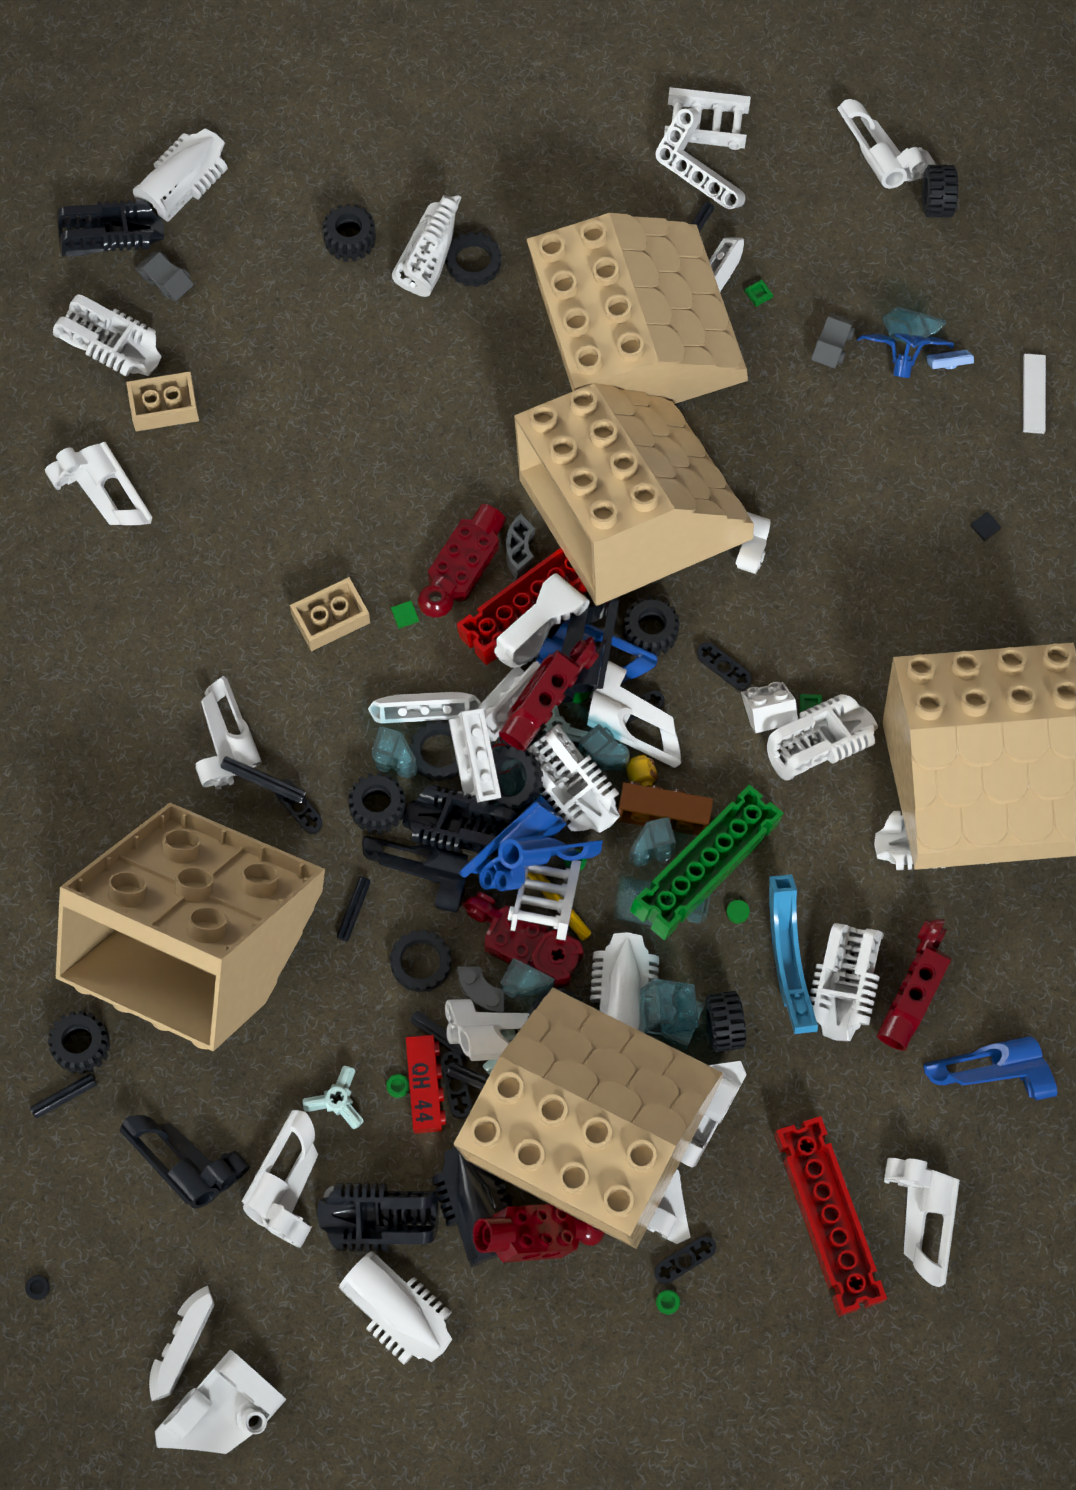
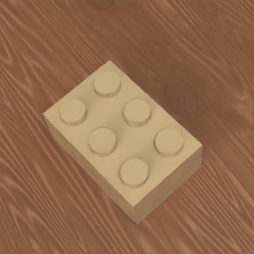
[126,372,199,431]
[290,577,370,651]

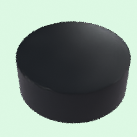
[25,1275,50,1300]

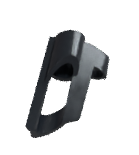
[561,598,619,703]
[362,835,468,913]
[119,1115,250,1208]

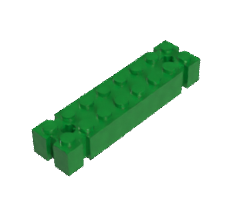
[630,785,784,941]

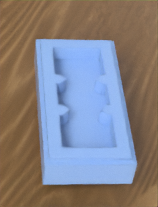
[927,350,974,369]

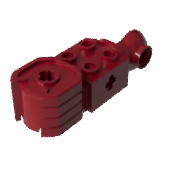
[462,892,584,988]

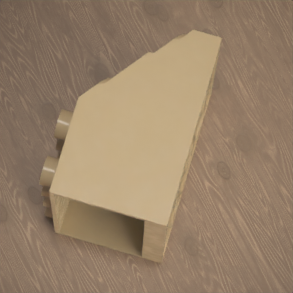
[527,213,748,404]
[514,383,754,606]
[883,643,1076,869]
[56,803,325,1051]
[454,988,723,1249]

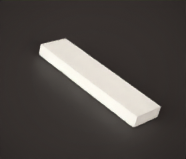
[1023,354,1046,434]

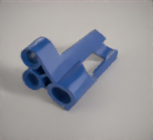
[536,616,658,683]
[458,795,567,877]
[479,836,603,891]
[924,1036,1057,1100]

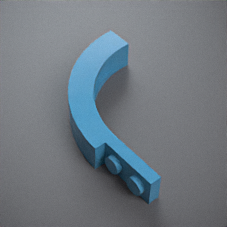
[769,874,818,1034]

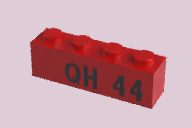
[406,1035,446,1134]

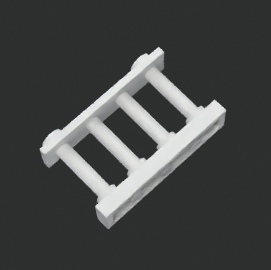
[664,87,751,150]
[476,662,540,741]
[449,708,501,803]
[508,860,581,940]

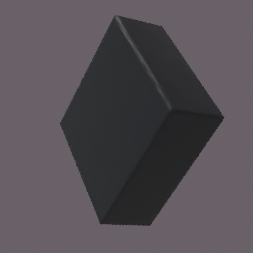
[970,512,1001,541]

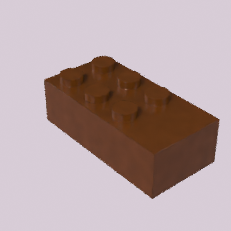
[617,781,713,836]

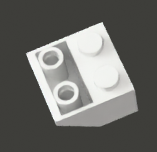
[741,682,798,733]

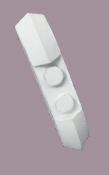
[709,238,744,292]
[368,692,481,723]
[149,1286,215,1401]

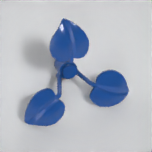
[857,333,954,378]

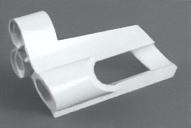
[837,99,936,189]
[45,442,152,525]
[736,512,770,574]
[587,661,682,768]
[196,676,262,789]
[445,999,530,1061]
[242,1110,318,1248]
[884,1158,960,1287]

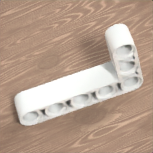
[656,108,745,209]

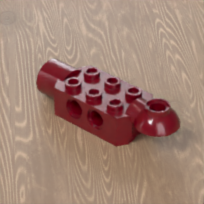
[418,504,506,618]
[499,637,599,751]
[876,919,952,1051]
[473,1204,605,1263]

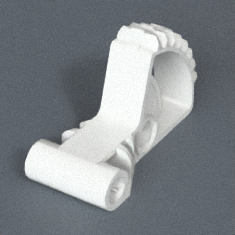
[494,573,590,668]

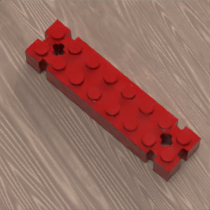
[456,548,587,666]
[774,1116,887,1317]

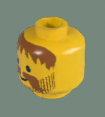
[626,755,658,787]

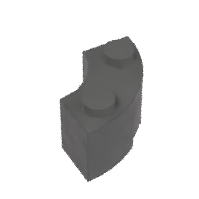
[135,252,194,301]
[811,313,855,368]
[506,513,535,580]
[458,967,504,1013]

